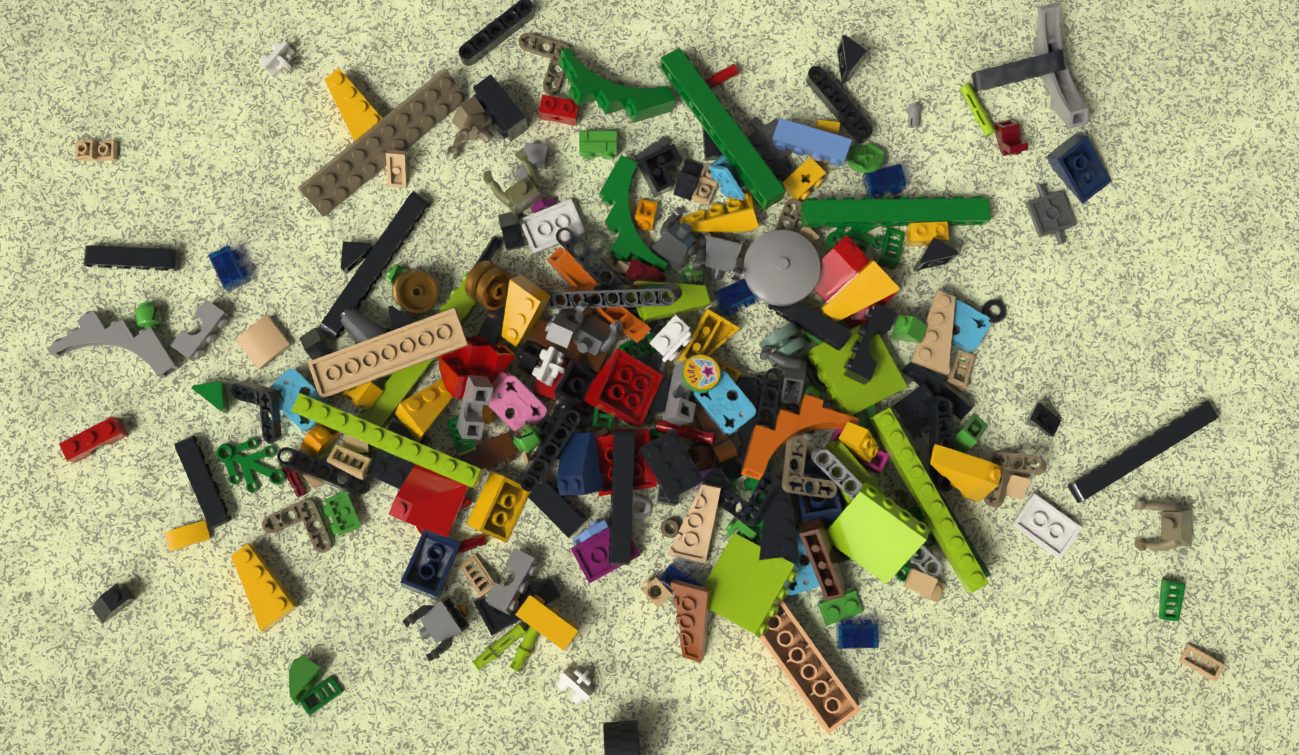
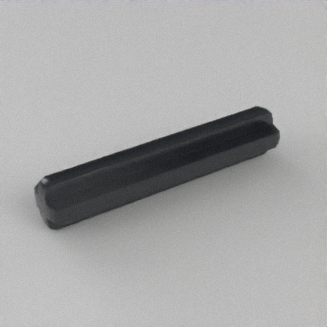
[474,236,502,266]

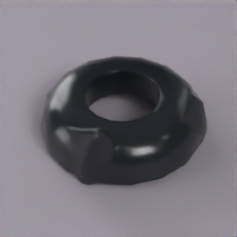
[982,299,1006,323]

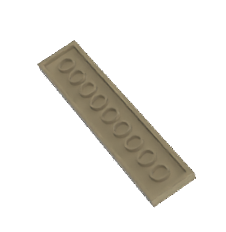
[298,68,467,217]

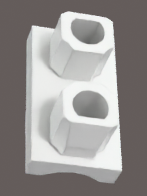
[260,41,296,78]
[532,347,566,386]
[557,666,595,704]

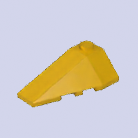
[680,190,759,232]
[930,444,1002,503]

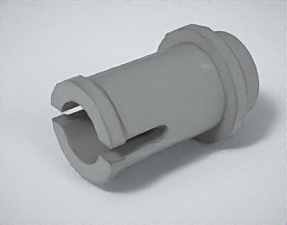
[906,104,921,128]

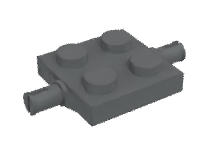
[748,117,793,170]
[1026,183,1076,245]

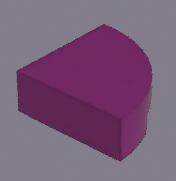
[531,198,558,213]

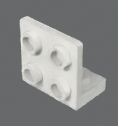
[650,314,693,362]

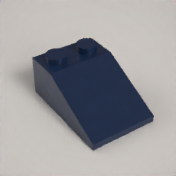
[1046,134,1112,204]
[557,432,603,495]
[792,464,842,526]
[400,529,461,601]

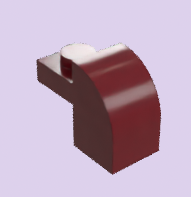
[994,119,1028,156]
[625,259,667,283]

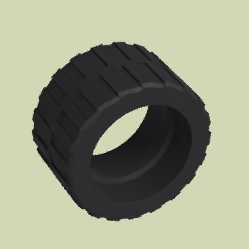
[603,720,640,755]

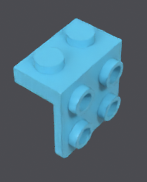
[708,155,746,200]

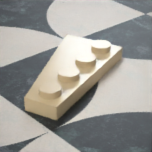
[910,290,956,376]
[667,483,721,563]

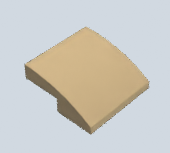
[236,315,291,369]

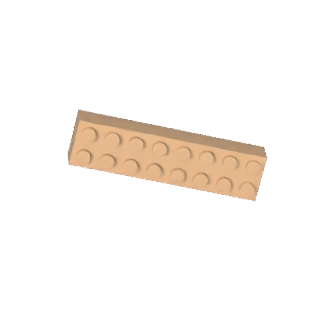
[760,599,861,734]

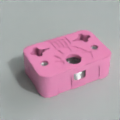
[487,372,547,432]

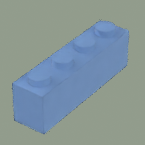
[772,118,852,167]

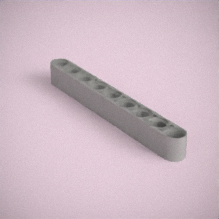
[811,447,942,577]

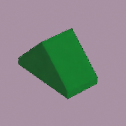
[191,381,229,413]

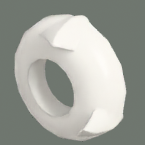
[632,495,652,520]

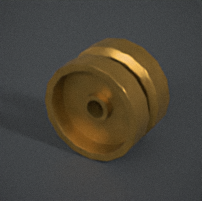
[465,261,514,310]
[392,269,439,313]

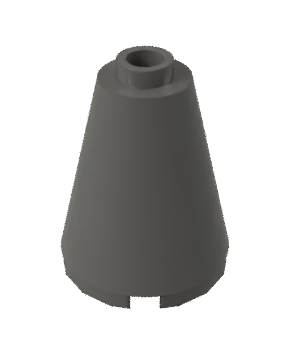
[340,307,392,344]

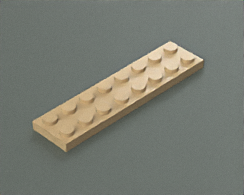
[308,308,469,399]

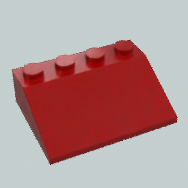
[814,235,899,329]

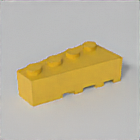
[324,68,382,141]
[231,543,299,632]

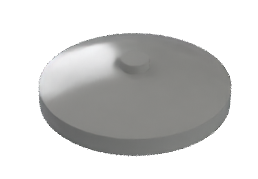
[743,230,820,306]

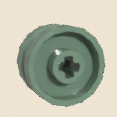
[759,322,809,367]

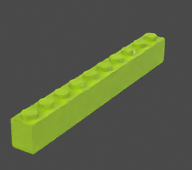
[357,272,479,429]
[291,393,484,489]
[869,407,989,593]

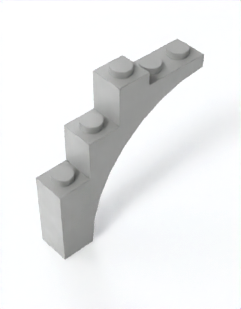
[1033,3,1088,129]
[47,310,180,378]

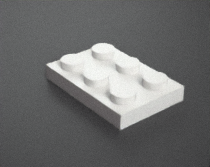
[519,199,586,255]
[1011,493,1082,560]

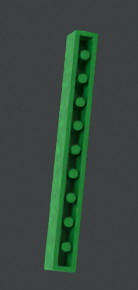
[659,48,785,210]
[801,196,991,228]

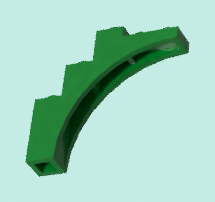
[558,48,676,123]
[599,155,668,274]

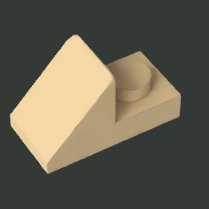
[386,150,409,188]
[1005,459,1031,500]
[903,569,946,603]

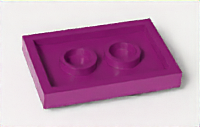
[571,528,641,583]

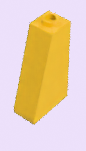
[820,260,900,322]

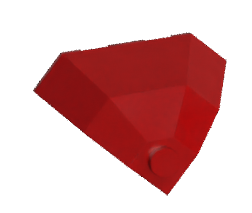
[439,335,515,399]

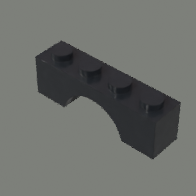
[844,303,897,385]

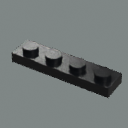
[902,362,975,420]

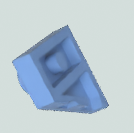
[572,519,608,546]

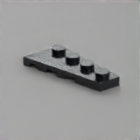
[473,579,561,636]

